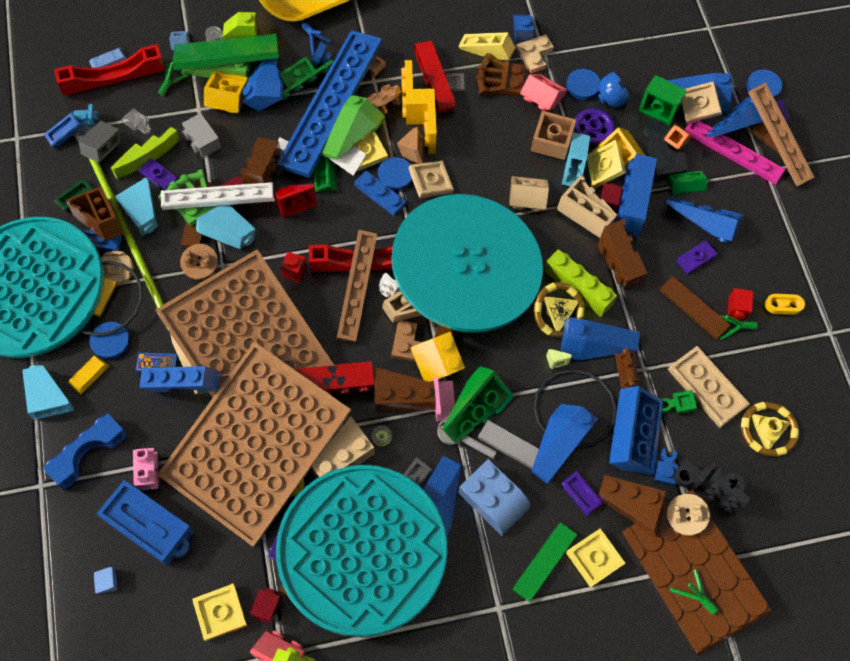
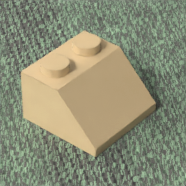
[509,176,549,211]

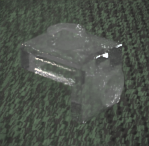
[121,108,151,134]

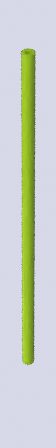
[89,158,168,330]

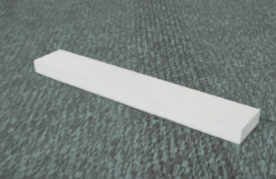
[161,182,274,210]

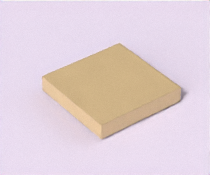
[682,81,722,124]
[408,161,454,198]

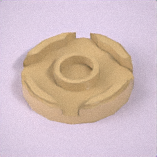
[101,251,134,286]

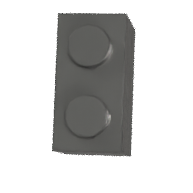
[79,121,121,163]

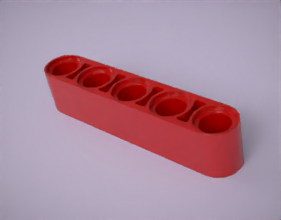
[414,40,456,113]

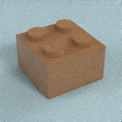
[531,111,576,160]

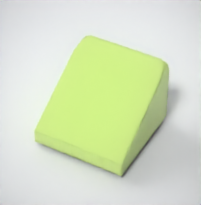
[546,349,572,369]

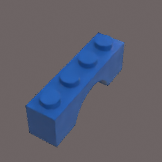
[139,366,220,392]
[43,413,128,491]

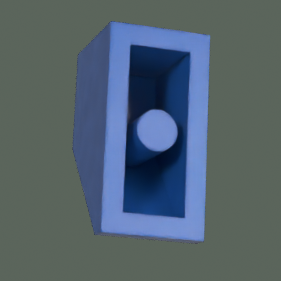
[513,14,534,43]

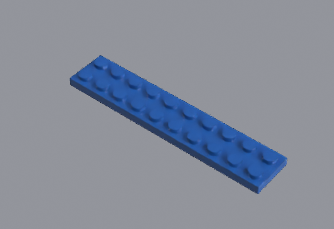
[277,31,383,178]

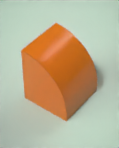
[664,125,692,150]

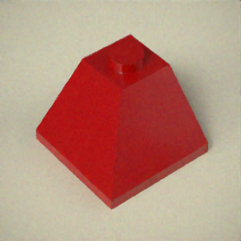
[274,184,317,218]

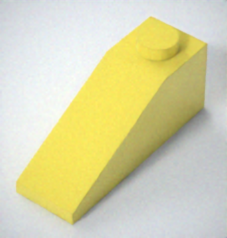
[458,33,515,60]

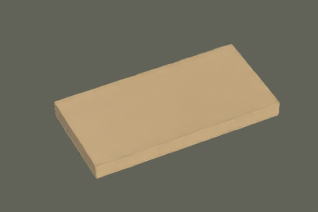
[668,346,750,428]

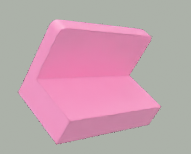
[433,377,455,422]

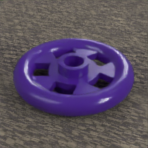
[574,109,615,145]

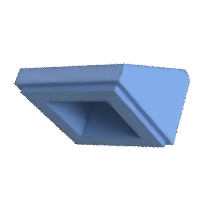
[169,31,189,50]
[94,567,117,594]

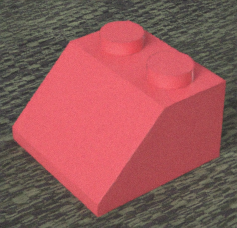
[520,74,568,111]
[250,630,306,661]

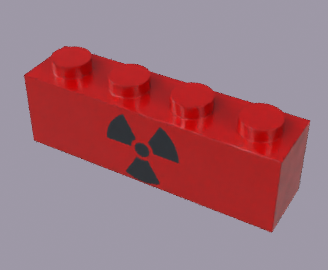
[294,361,374,395]

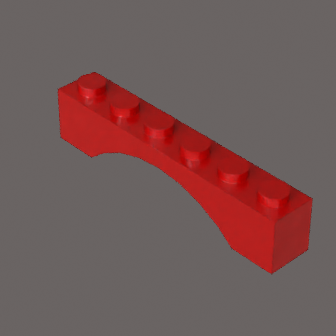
[54,44,166,96]
[309,245,393,272]

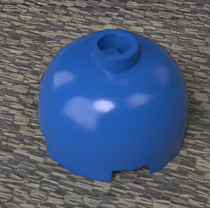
[598,72,631,107]

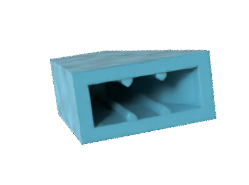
[562,132,590,186]
[115,178,158,236]
[196,205,255,249]
[23,365,74,420]

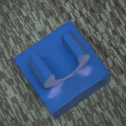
[311,42,332,67]

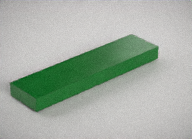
[512,522,577,602]

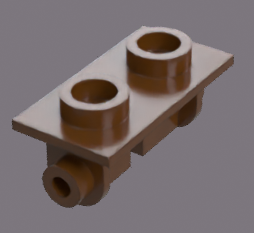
[615,349,640,389]

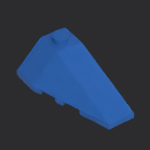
[243,58,283,112]
[560,318,640,361]
[531,404,598,484]
[423,456,461,535]

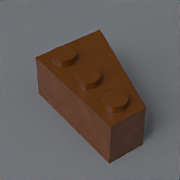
[241,137,283,184]
[66,186,123,241]
[598,219,647,290]
[374,367,435,412]
[599,475,667,537]

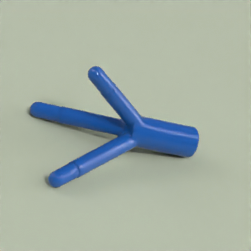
[302,22,331,57]

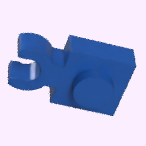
[654,448,678,486]

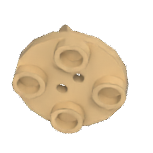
[667,494,710,536]

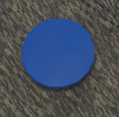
[566,69,600,100]
[747,69,782,98]
[378,157,412,191]
[89,322,130,359]

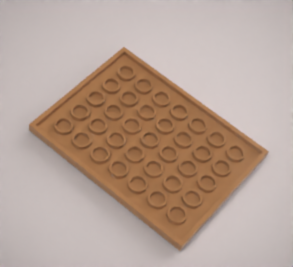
[155,250,334,398]
[157,342,352,547]

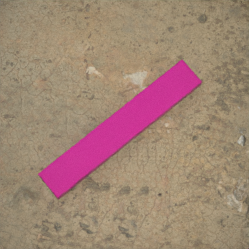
[685,121,786,185]

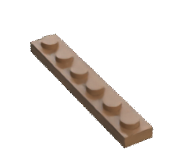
[748,83,814,186]
[336,230,377,343]

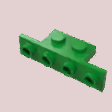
[279,57,333,101]

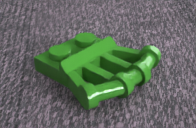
[158,169,219,226]

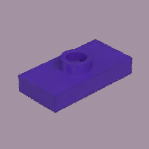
[139,158,178,191]
[676,241,717,275]

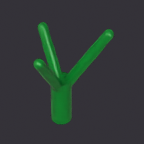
[158,62,190,96]
[719,315,757,340]
[670,569,718,615]

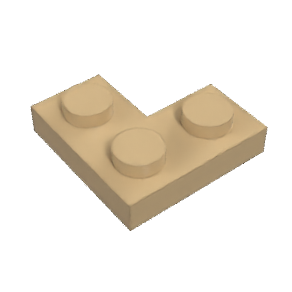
[516,34,554,74]

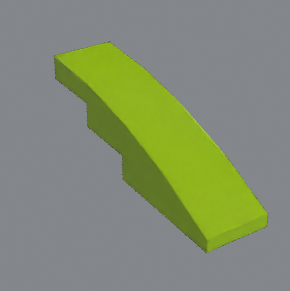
[111,127,180,179]

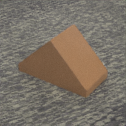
[397,127,423,164]

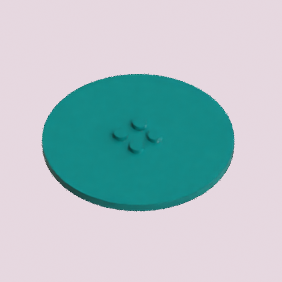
[392,194,543,332]
[0,217,104,358]
[276,465,448,637]

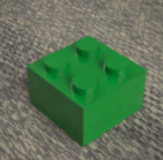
[639,75,687,125]

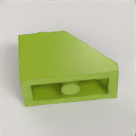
[223,12,258,39]

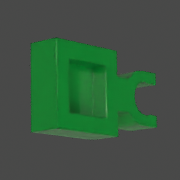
[662,390,697,414]

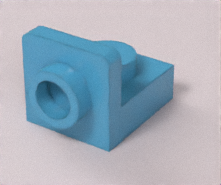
[74,104,99,129]

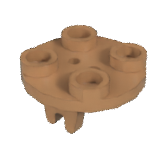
[367,84,401,114]
[180,244,218,280]

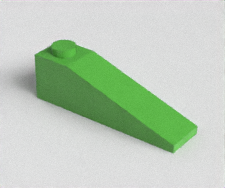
[321,95,385,159]

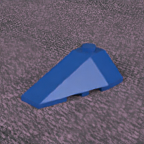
[667,73,732,114]
[706,97,764,138]
[666,198,745,242]

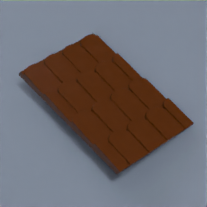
[622,490,772,655]

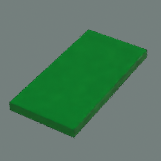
[172,33,279,70]

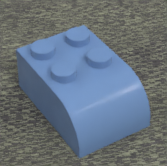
[458,459,531,536]

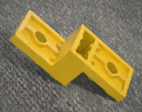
[401,60,436,154]

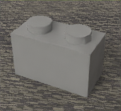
[182,113,221,158]

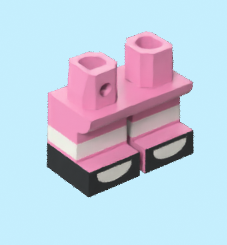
[133,448,160,493]

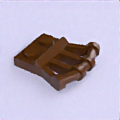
[475,53,526,97]

